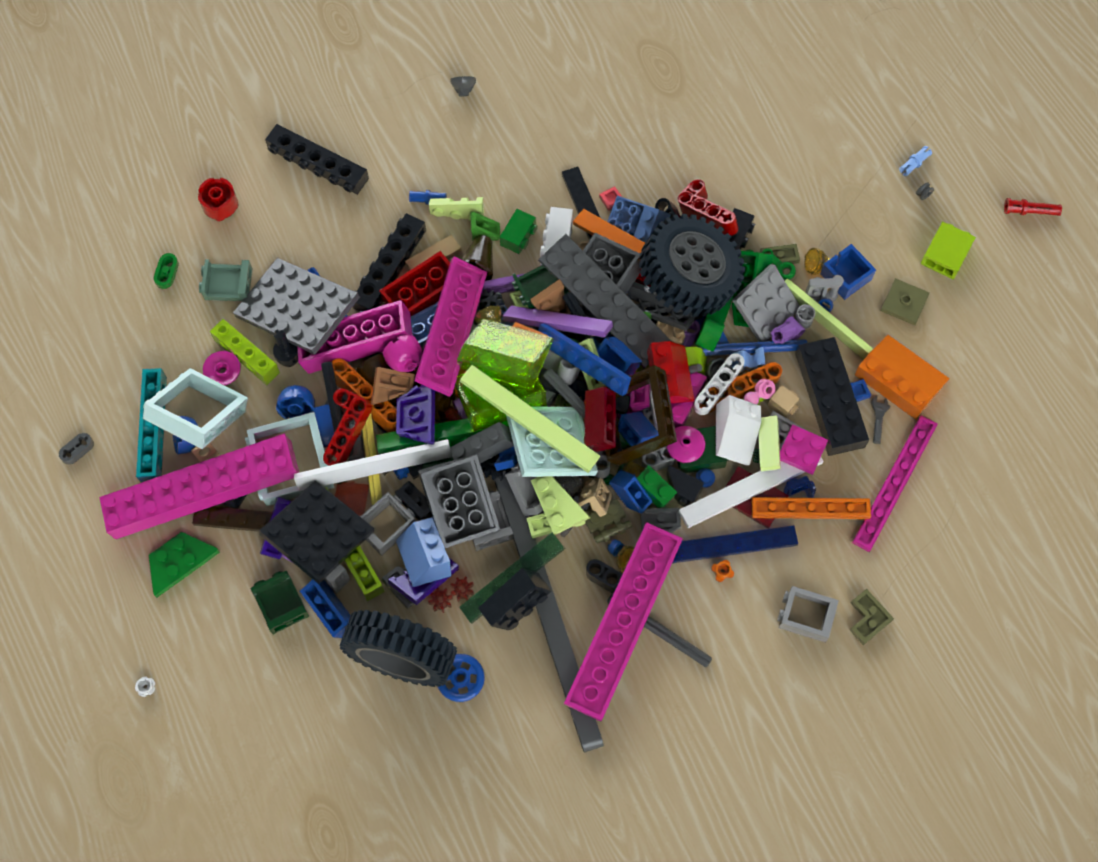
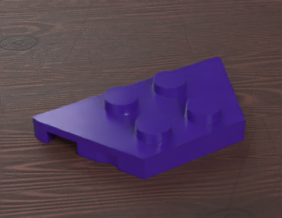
[396,385,435,445]

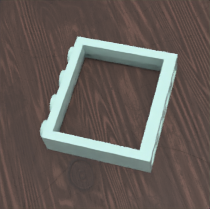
[143,368,248,449]
[245,412,335,506]

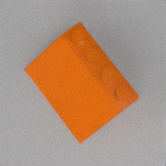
[855,335,950,420]

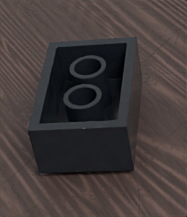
[478,568,552,630]

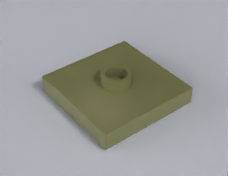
[881,278,929,325]

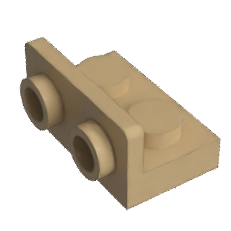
[578,478,612,517]

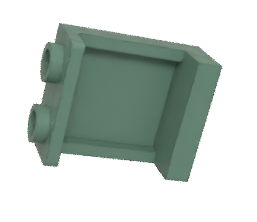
[199,259,253,301]

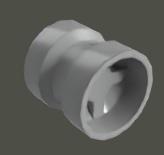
[795,304,815,329]

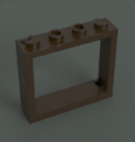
[605,365,677,466]

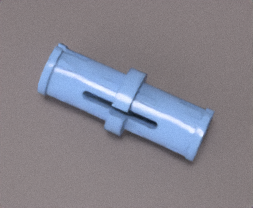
[899,146,932,176]

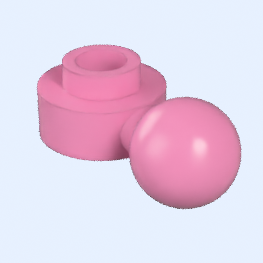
[744,379,775,404]

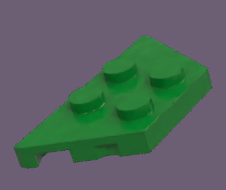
[149,532,220,598]

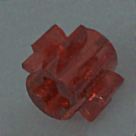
[450,576,474,602]
[428,588,453,613]

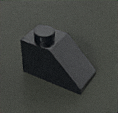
[666,465,704,507]

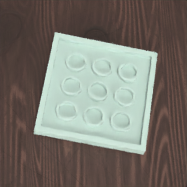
[506,407,598,477]

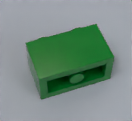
[500,209,538,254]
[636,465,677,508]

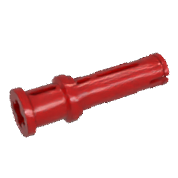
[1004,198,1062,216]

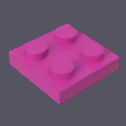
[780,424,828,475]

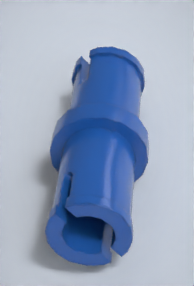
[409,190,447,205]

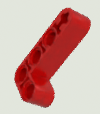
[677,179,739,236]
[323,388,372,466]

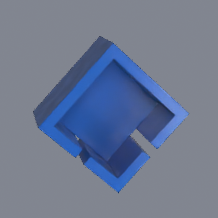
[820,244,876,300]
[597,337,642,376]

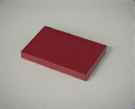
[725,466,789,529]

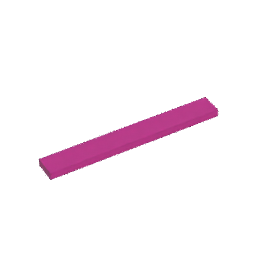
[852,415,938,552]

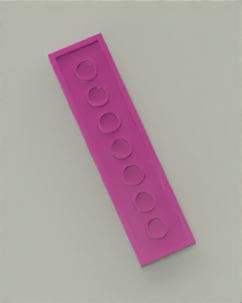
[414,256,487,397]

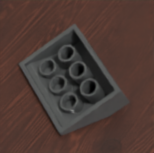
[564,233,642,318]
[418,454,500,548]

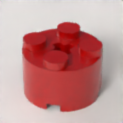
[198,178,239,221]

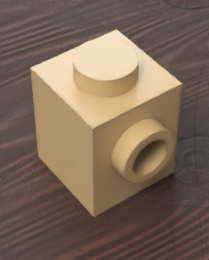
[768,385,800,418]

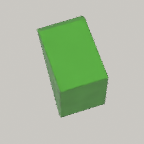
[471,212,500,241]

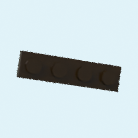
[192,506,272,532]

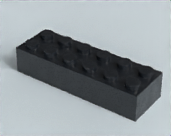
[795,337,869,456]

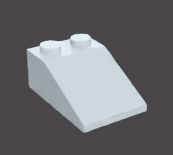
[716,395,761,466]

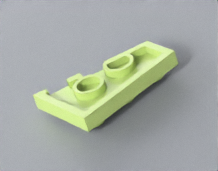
[429,197,484,221]
[531,476,591,535]

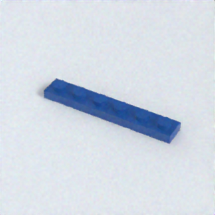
[538,323,631,396]

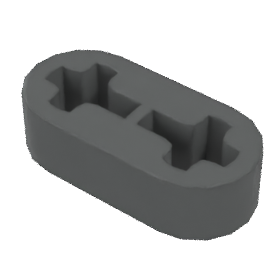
[59,433,94,465]

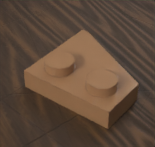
[530,279,565,313]
[371,367,415,405]

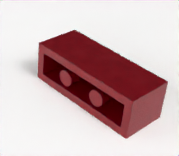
[584,386,616,452]

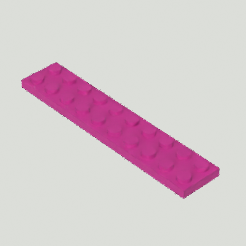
[564,522,683,722]

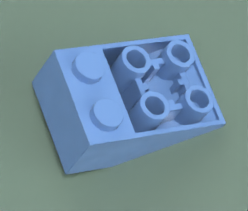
[607,196,671,243]

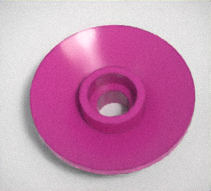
[203,351,241,386]
[666,426,705,463]

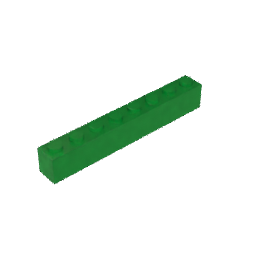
[376,412,509,455]

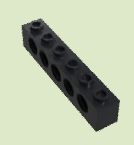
[265,124,369,195]
[353,213,426,312]

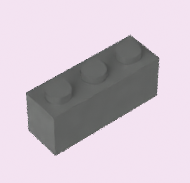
[450,422,514,463]

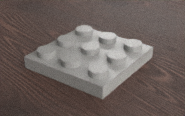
[732,264,800,342]

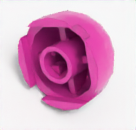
[383,335,422,372]

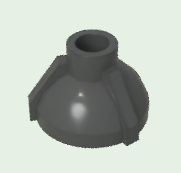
[450,76,476,97]

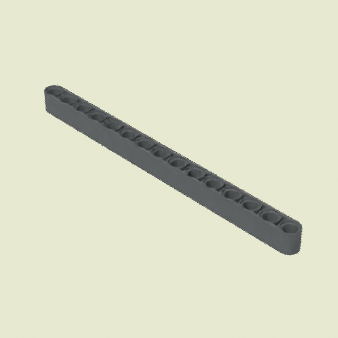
[494,476,604,753]

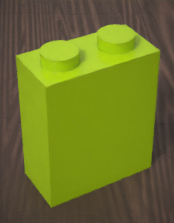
[920,221,976,280]

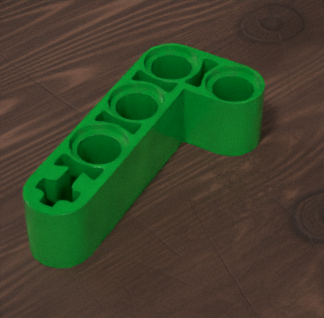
[695,295,734,352]

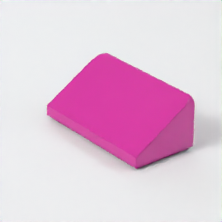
[630,372,650,412]

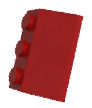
[647,341,694,404]

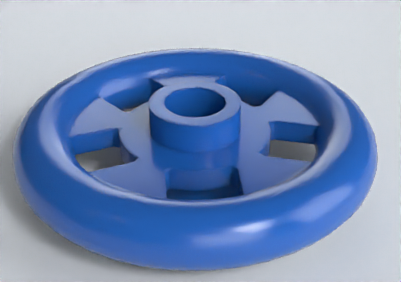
[438,654,485,702]

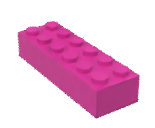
[298,300,413,374]

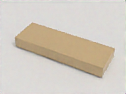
[405,234,462,270]

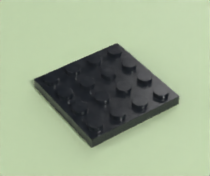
[259,480,374,584]

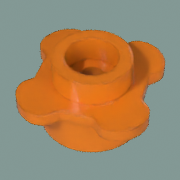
[711,560,734,582]

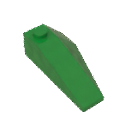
[732,251,773,327]

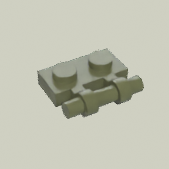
[585,498,632,544]

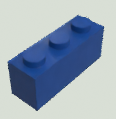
[300,579,351,638]

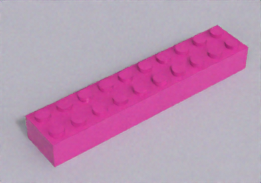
[99,433,300,539]

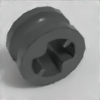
[916,182,934,200]

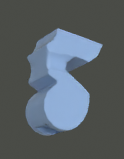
[729,347,765,372]

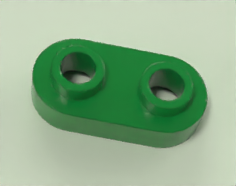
[153,253,179,289]

